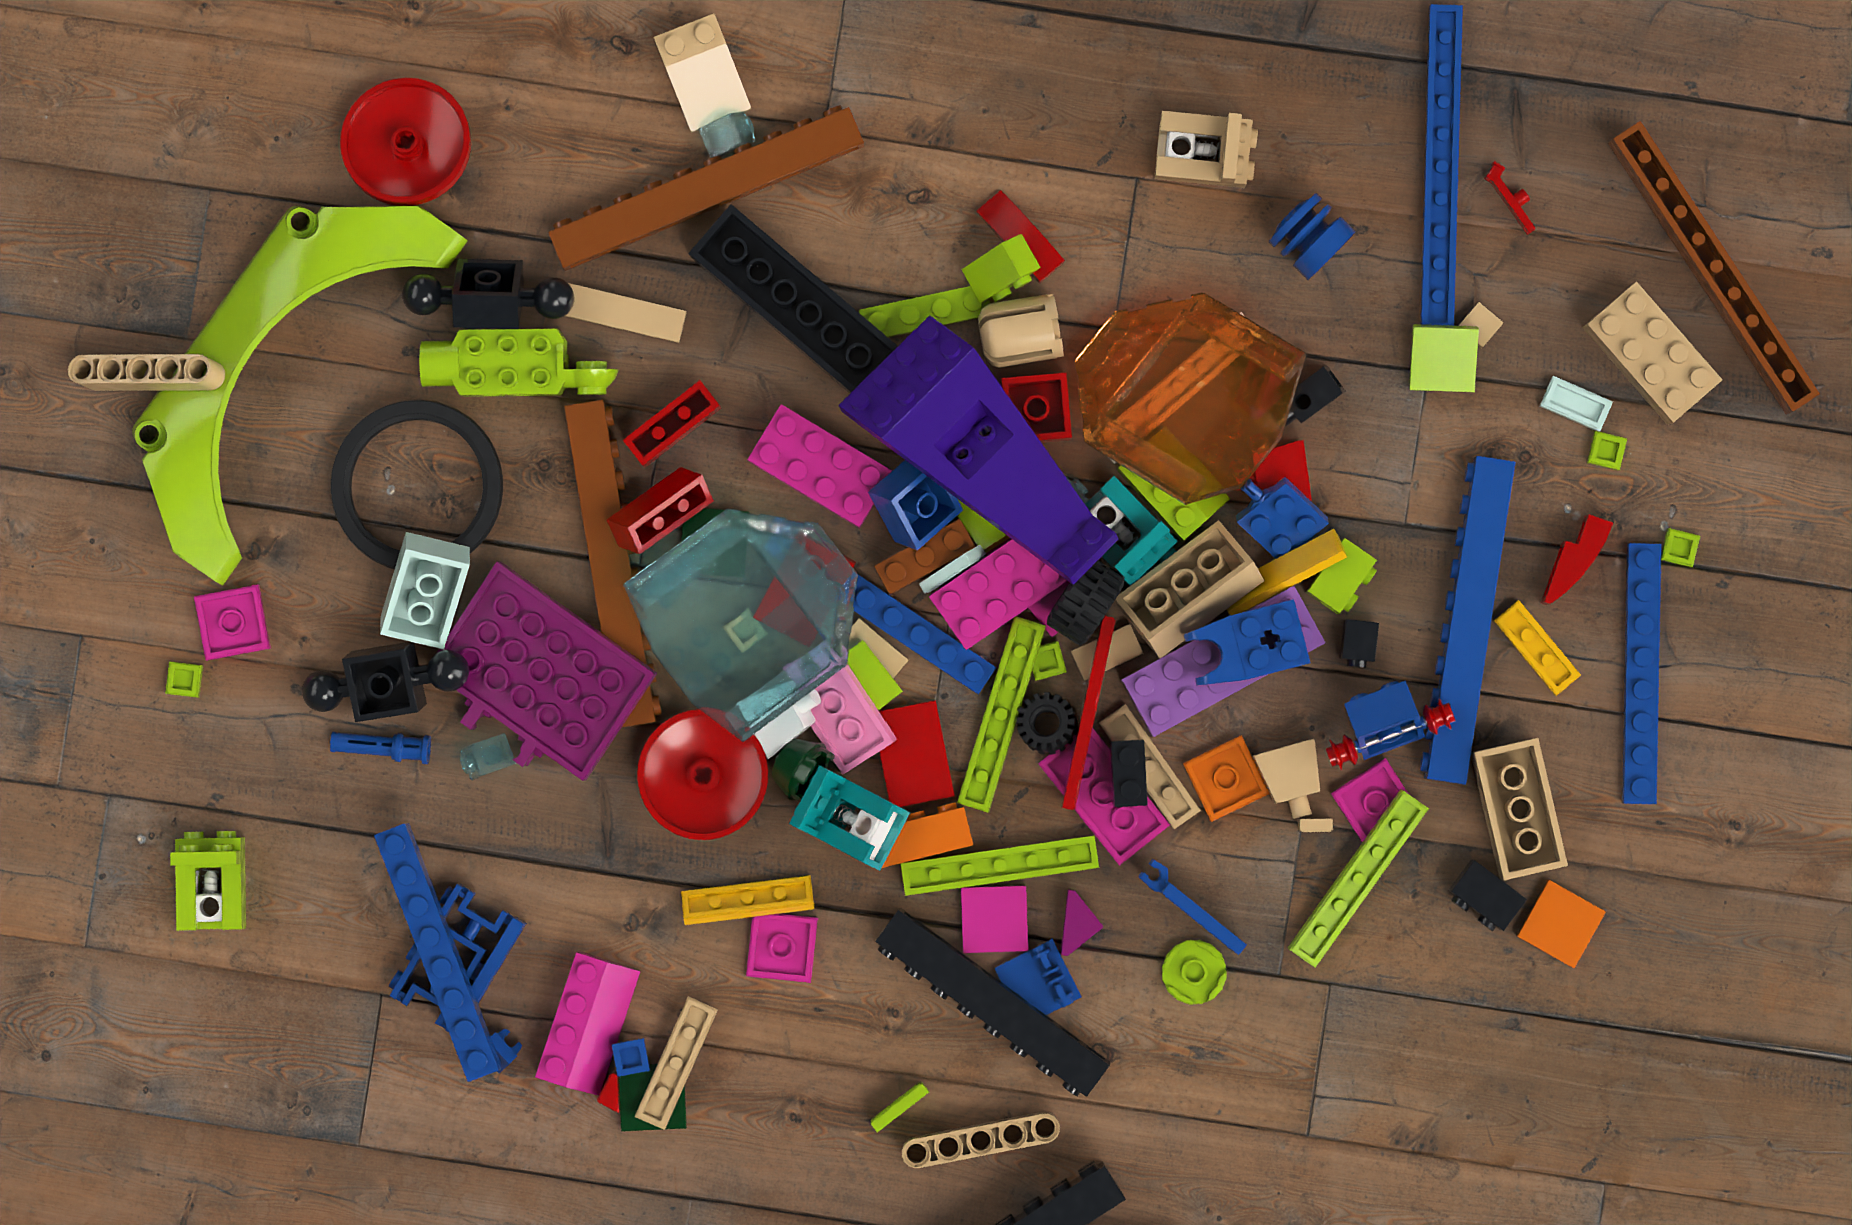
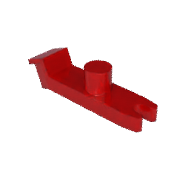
[1484,161,1536,235]

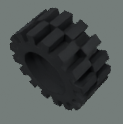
[1016,692,1078,755]

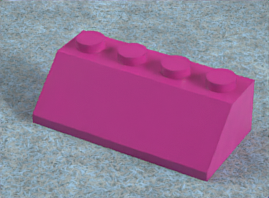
[535,951,641,1096]

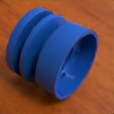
[1269,193,1356,280]

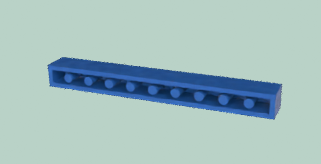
[1420,456,1516,785]

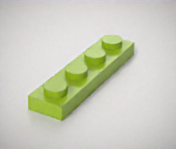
[859,286,990,337]

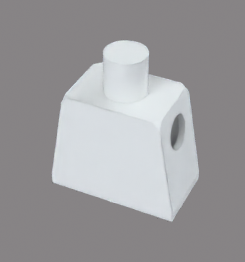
[737,682,821,759]

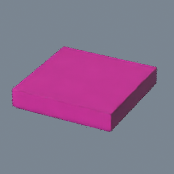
[194,585,271,661]
[1330,758,1409,842]
[961,886,1028,953]
[746,914,818,983]

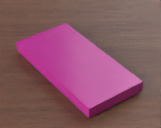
[1038,728,1170,866]

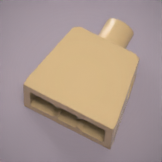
[1252,739,1320,819]

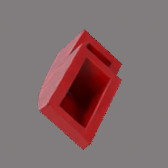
[976,190,1065,284]
[1540,514,1613,605]

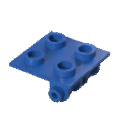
[994,939,1082,1015]

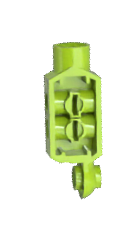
[419,329,618,397]

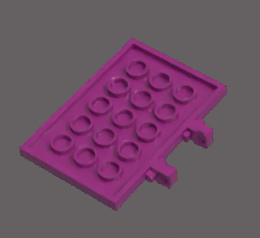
[437,561,657,781]

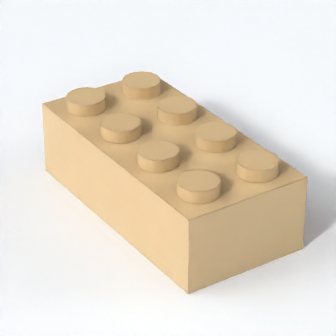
[1582,281,1722,425]
[1115,520,1264,659]
[1471,738,1568,880]

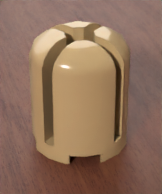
[978,294,1064,368]

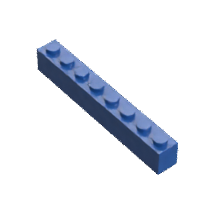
[374,823,503,1082]

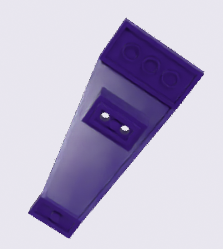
[838,315,1118,585]

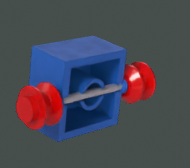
[1325,681,1455,770]

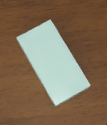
[1540,376,1613,432]
[919,545,986,593]

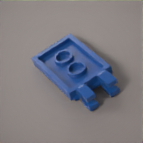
[1138,859,1247,955]

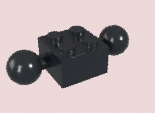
[402,258,575,330]
[302,642,469,722]

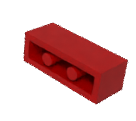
[623,380,722,468]
[606,467,714,554]

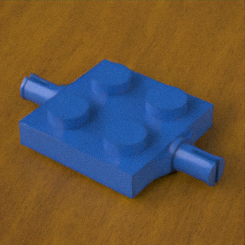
[1236,477,1329,559]

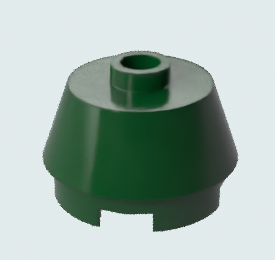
[772,739,835,802]

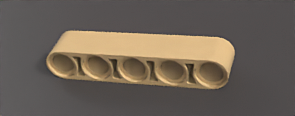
[68,354,225,391]
[902,1112,1060,1168]

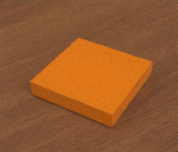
[1182,735,1270,822]
[1516,880,1606,968]

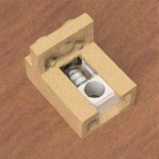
[1154,111,1258,188]

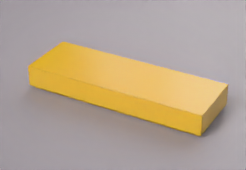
[1493,600,1581,696]

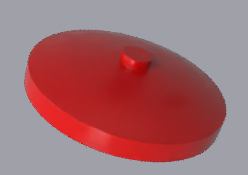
[340,78,471,206]
[637,709,769,840]

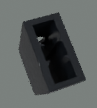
[1271,365,1346,429]

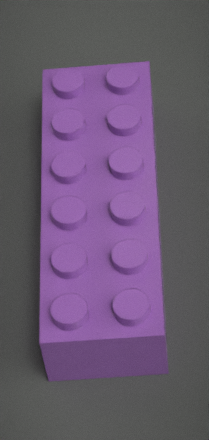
[1120,586,1326,737]

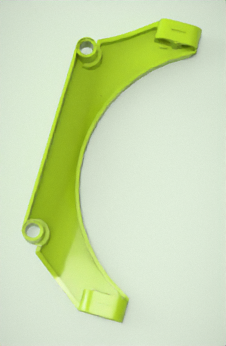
[132,205,468,586]

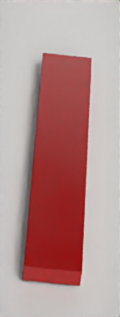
[1061,616,1116,810]

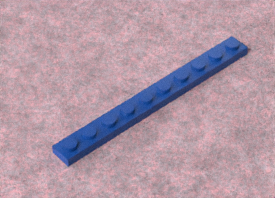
[1420,4,1463,326]

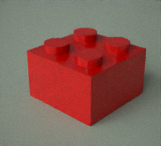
[1001,373,1072,443]

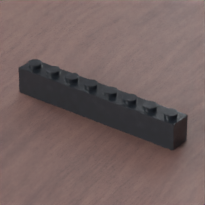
[875,908,1110,1097]

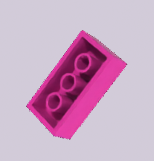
[747,404,892,529]
[929,539,1067,650]

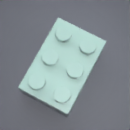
[380,532,470,649]

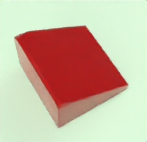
[597,1071,620,1113]

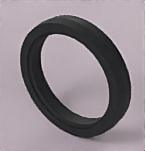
[331,400,503,569]

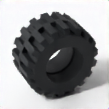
[1047,560,1125,646]

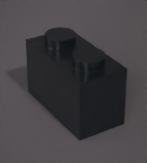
[1110,740,1148,807]
[1448,860,1527,932]

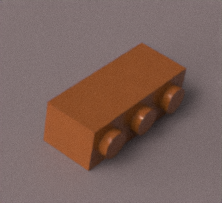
[874,519,975,596]

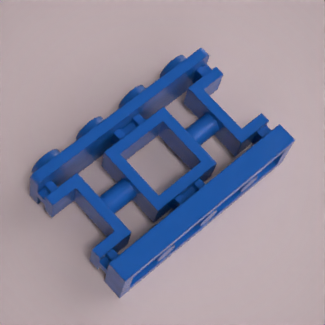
[389,883,527,1032]

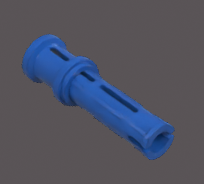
[330,731,431,764]

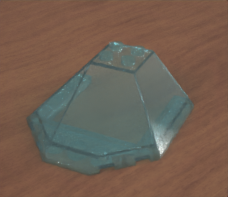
[623,509,858,742]

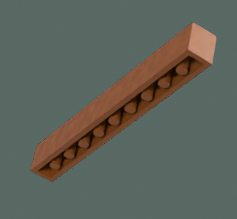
[548,105,864,271]
[1608,121,1820,415]
[564,400,662,728]

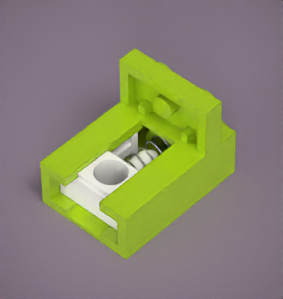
[170,831,246,931]

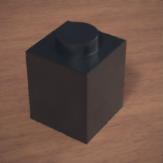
[1340,619,1379,668]

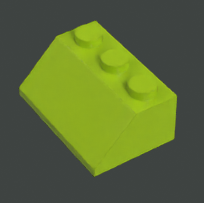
[1117,427,1230,542]

